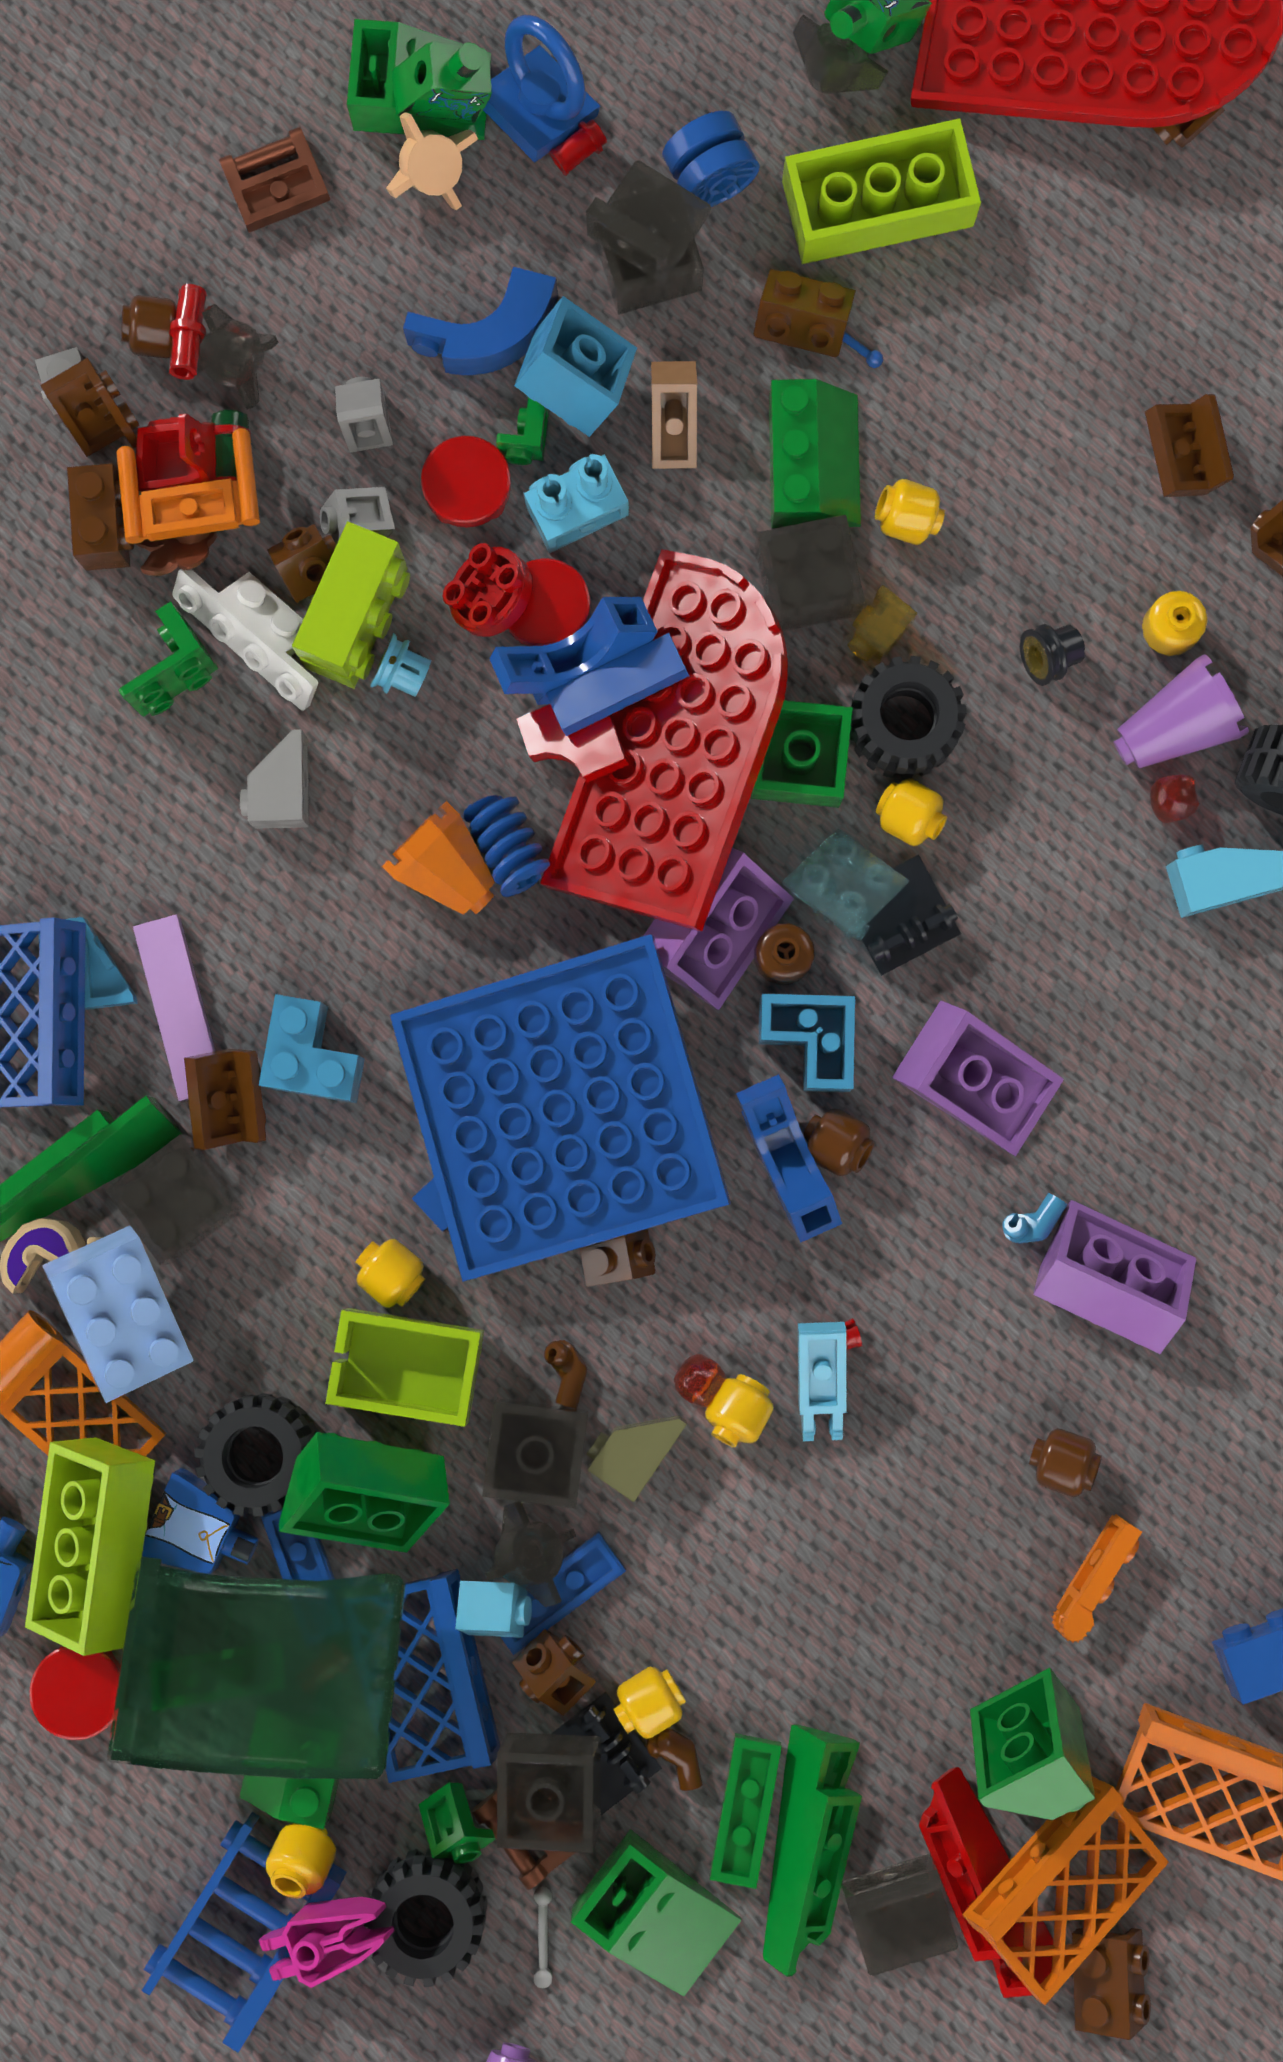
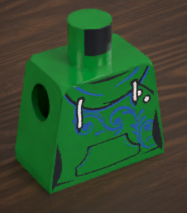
[824,0,932,54]
[391,42,492,124]

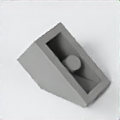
[335,377,393,453]
[240,729,309,829]

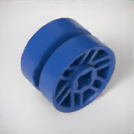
[662,111,760,210]

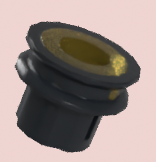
[1019,624,1085,686]

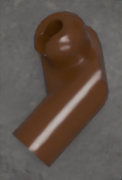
[544,1340,587,1409]

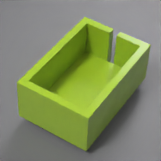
[292,521,410,689]
[325,1308,485,1427]

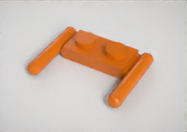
[116,428,260,544]

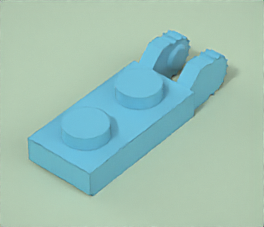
[798,1322,846,1442]

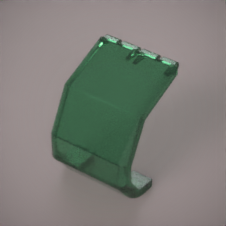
[107,1557,406,1779]

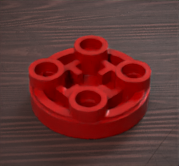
[421,436,511,527]
[442,543,532,637]
[508,558,591,646]
[29,1646,127,1740]

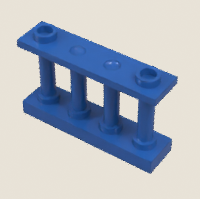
[141,1812,347,2053]

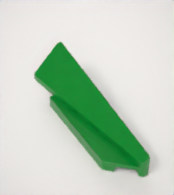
[0,1096,184,1242]
[763,1724,862,1977]

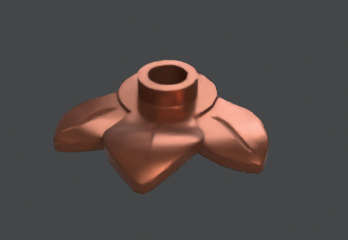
[136,531,217,576]

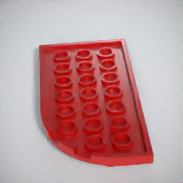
[911,0,1283,128]
[540,549,788,932]

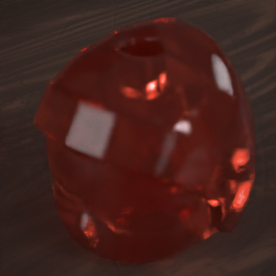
[1150,774,1200,824]
[674,1354,726,1408]

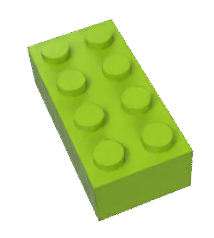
[782,118,981,264]
[25,1437,155,1656]

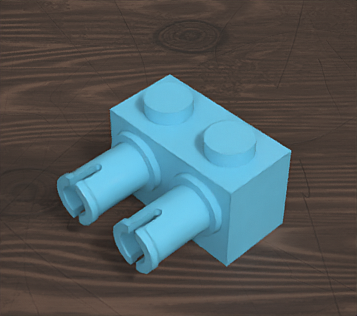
[524,454,629,554]

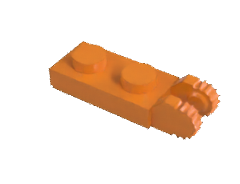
[1051,1514,1142,1643]

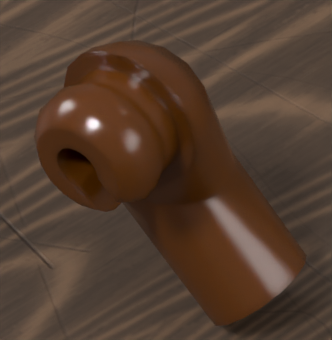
[646,1729,703,1791]

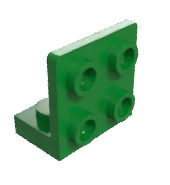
[118,601,218,717]

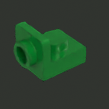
[496,397,550,465]
[418,1782,495,1864]

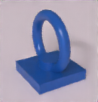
[483,15,600,163]

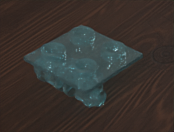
[782,829,909,941]

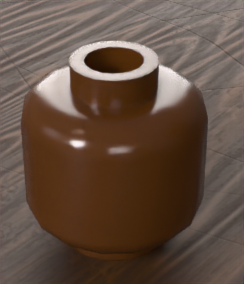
[121,295,177,359]
[754,923,815,985]
[803,1108,875,1176]
[1029,1428,1102,1497]

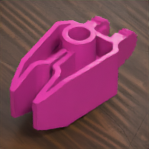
[259,1897,395,1988]

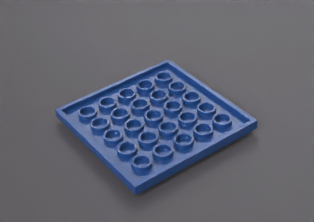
[390,934,731,1282]

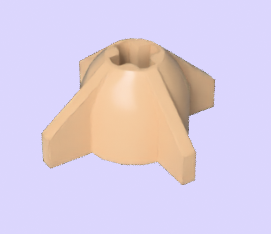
[386,112,478,210]

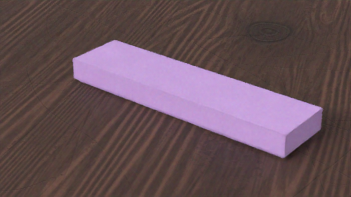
[133,914,215,1102]

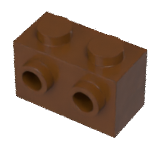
[67,463,134,571]

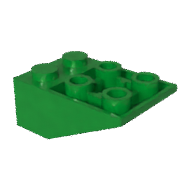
[347,19,492,140]
[571,1829,742,1996]

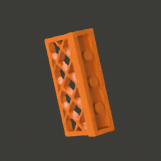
[1110,1703,1283,1881]
[962,1776,1169,2006]

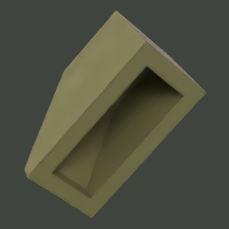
[586,1415,687,1502]

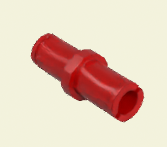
[169,284,207,380]

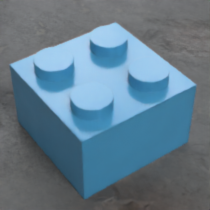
[514,296,637,437]

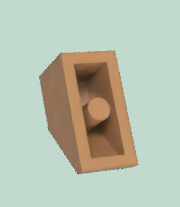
[651,361,697,469]

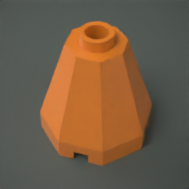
[381,801,495,915]

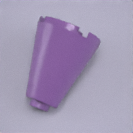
[1113,654,1249,768]

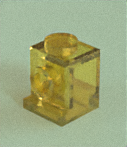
[847,585,918,665]

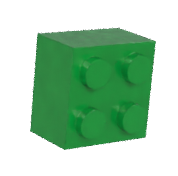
[750,700,853,808]

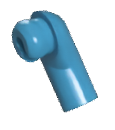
[1002,1193,1067,1244]

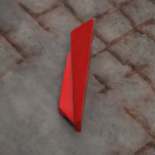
[919,1767,1053,1998]

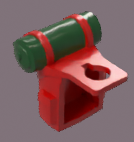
[136,410,251,492]

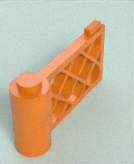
[0,1310,167,1457]

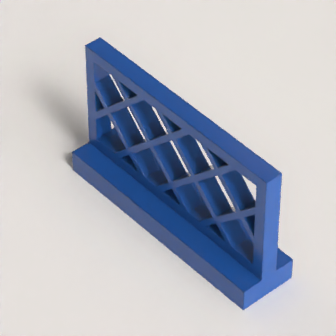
[0,918,86,1108]
[345,1569,502,1783]

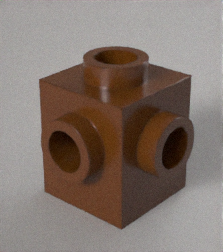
[267,524,336,603]
[512,1629,596,1716]

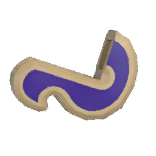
[0,1218,103,1294]

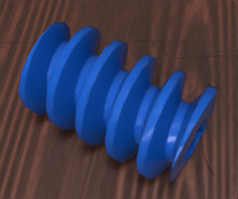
[463,795,551,897]

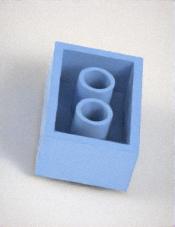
[42,1225,194,1403]

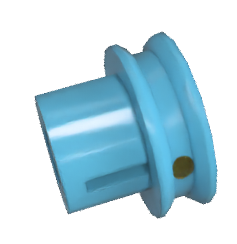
[370,633,431,697]

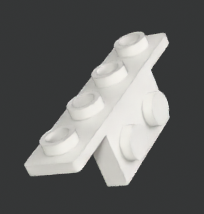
[172,569,318,711]

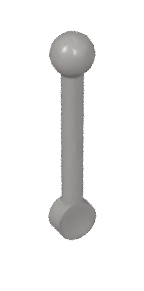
[534,1886,553,1988]

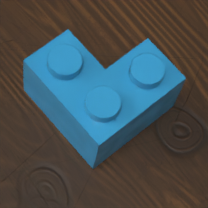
[259,994,365,1103]
[758,994,855,1092]

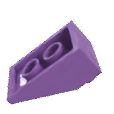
[892,1001,1064,1156]

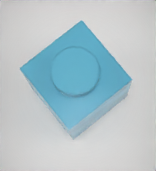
[455,1581,532,1638]

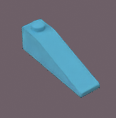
[1166,844,1283,918]

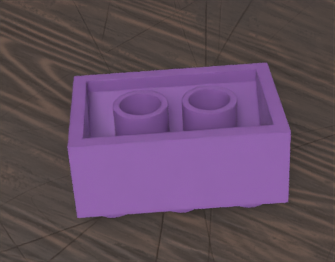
[644,848,794,1010]
[1033,1200,1196,1354]

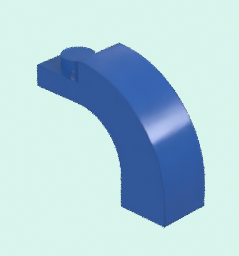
[403,267,558,375]
[489,597,658,705]
[736,1074,843,1243]

